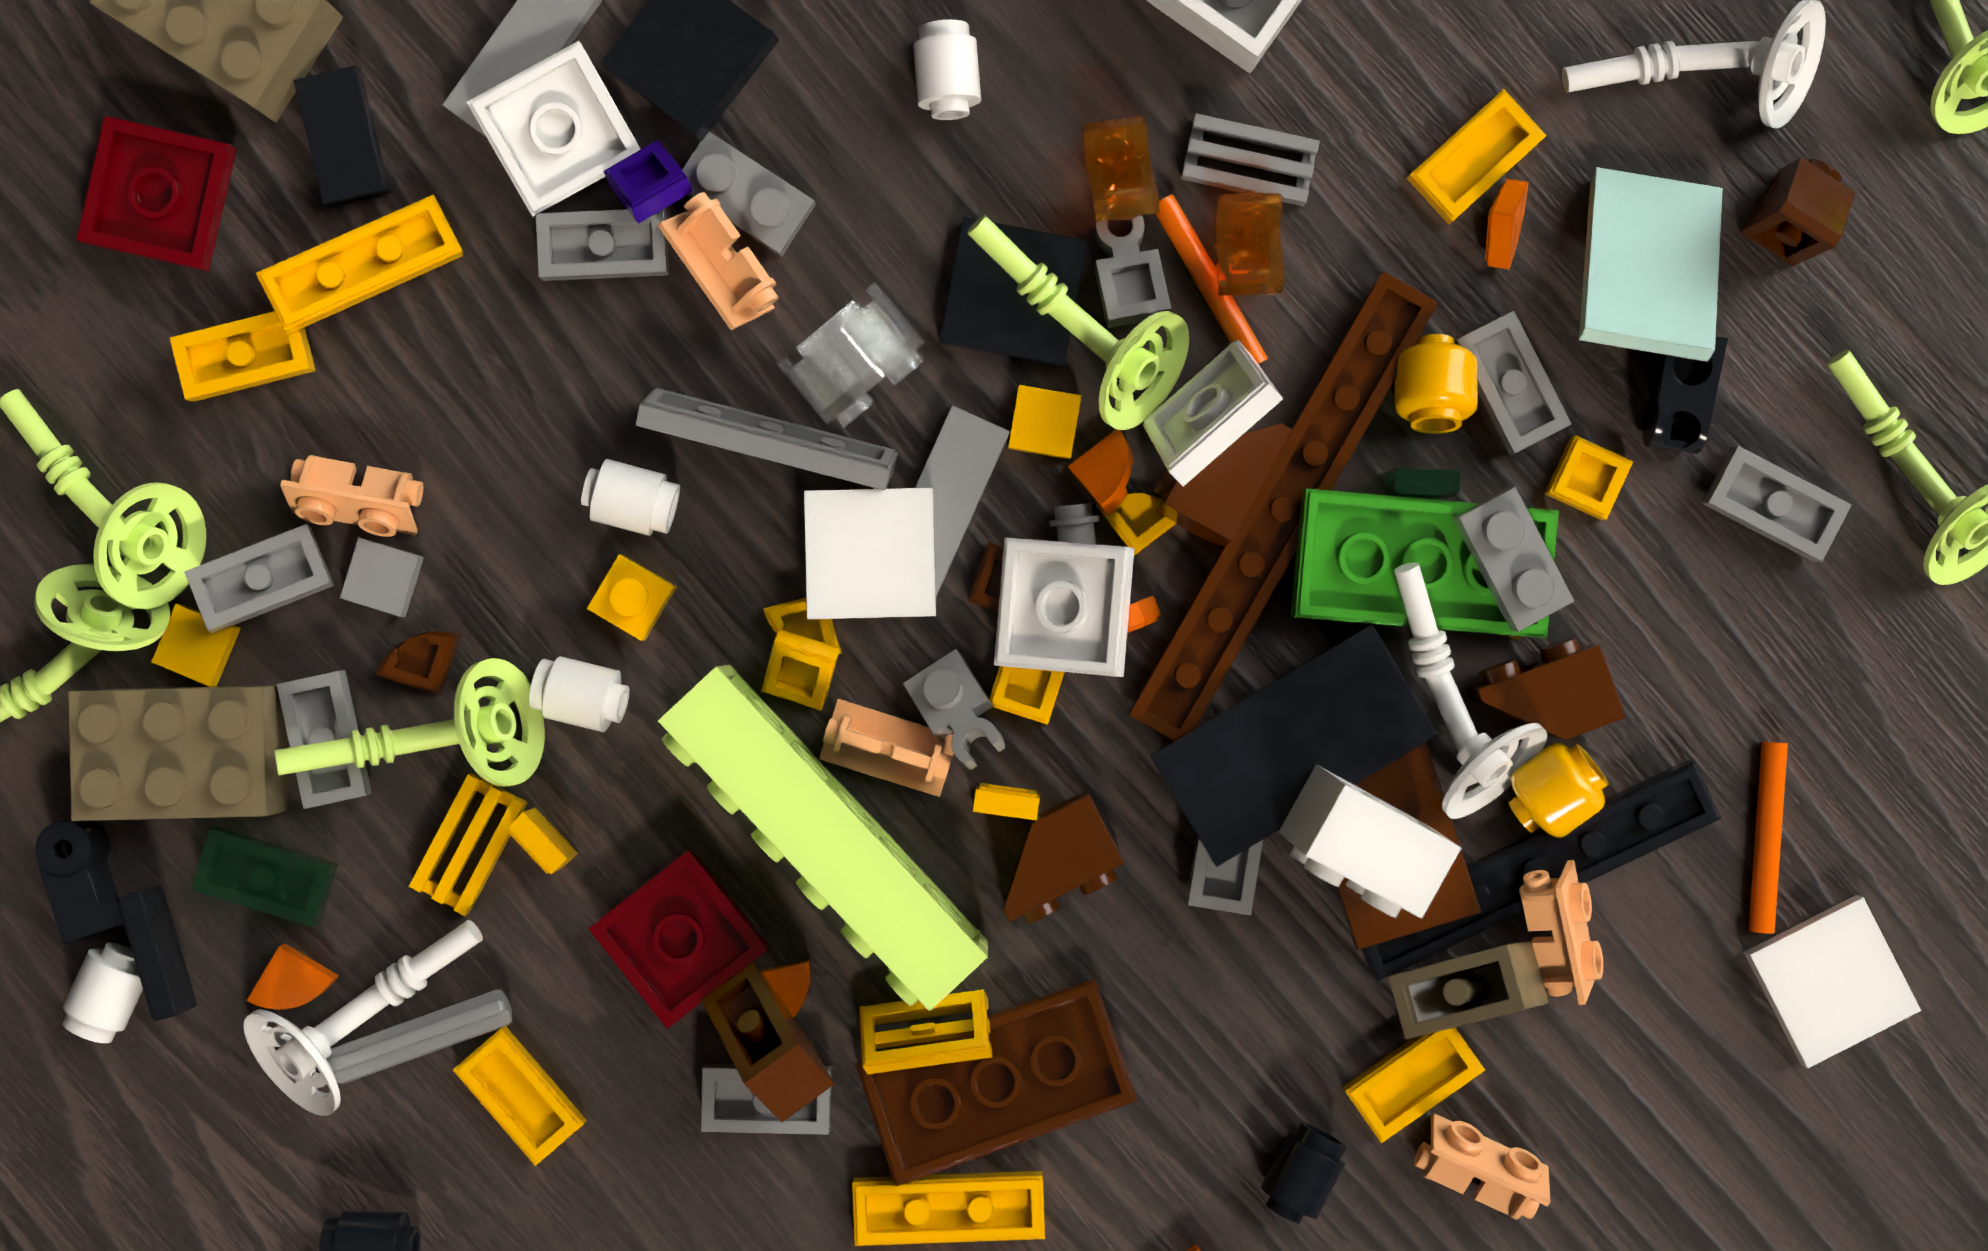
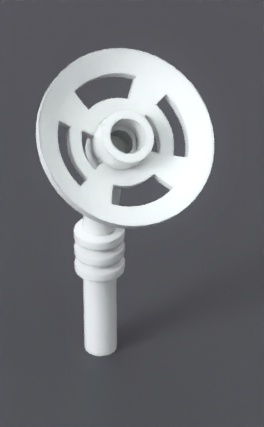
[1562,0,1826,128]
[1394,562,1547,819]
[243,920,483,1116]

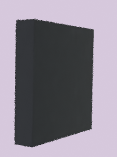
[600,0,779,141]
[939,217,1088,368]

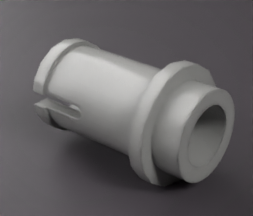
[1049,503,1100,544]

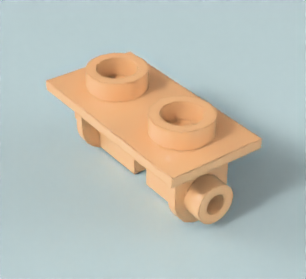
[657,192,779,330]
[280,455,424,537]
[819,699,954,797]
[1519,860,1603,1005]
[1413,1113,1551,1220]

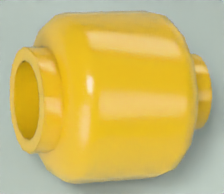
[1394,334,1478,434]
[1508,743,1609,838]

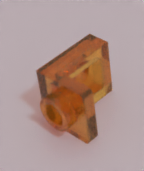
[1082,116,1160,221]
[1214,191,1284,296]

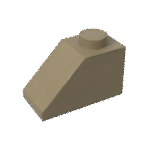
[1388,941,1550,1039]

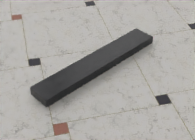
[1360,760,1722,981]

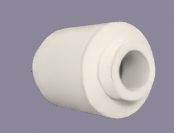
[913,20,981,120]
[581,459,680,536]
[529,656,629,732]
[63,942,143,1043]

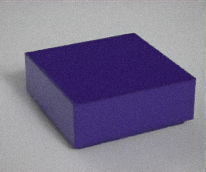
[603,140,693,224]

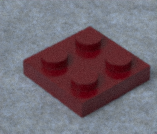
[76,116,237,272]
[588,848,770,1029]

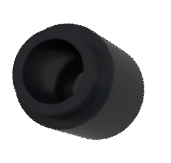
[1260,1122,1347,1224]
[319,1211,421,1251]

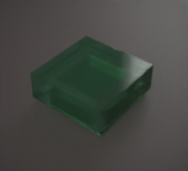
[1385,468,1460,499]

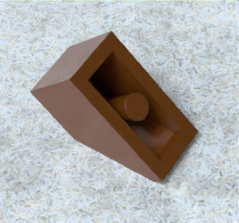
[1740,157,1855,266]
[1154,423,1292,549]
[701,962,834,1123]

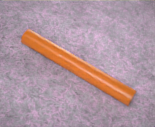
[1151,194,1269,365]
[1748,741,1788,934]

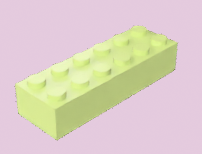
[658,665,988,1012]

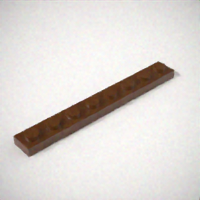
[1128,271,1438,740]

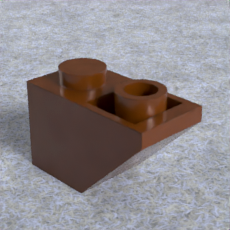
[1466,637,1626,740]
[1003,790,1125,924]

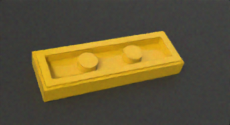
[256,194,463,335]
[852,1171,1045,1246]

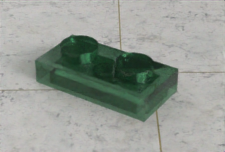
[191,827,338,927]

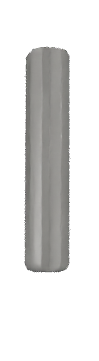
[328,989,512,1084]

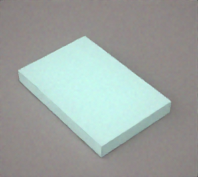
[1579,167,1723,362]

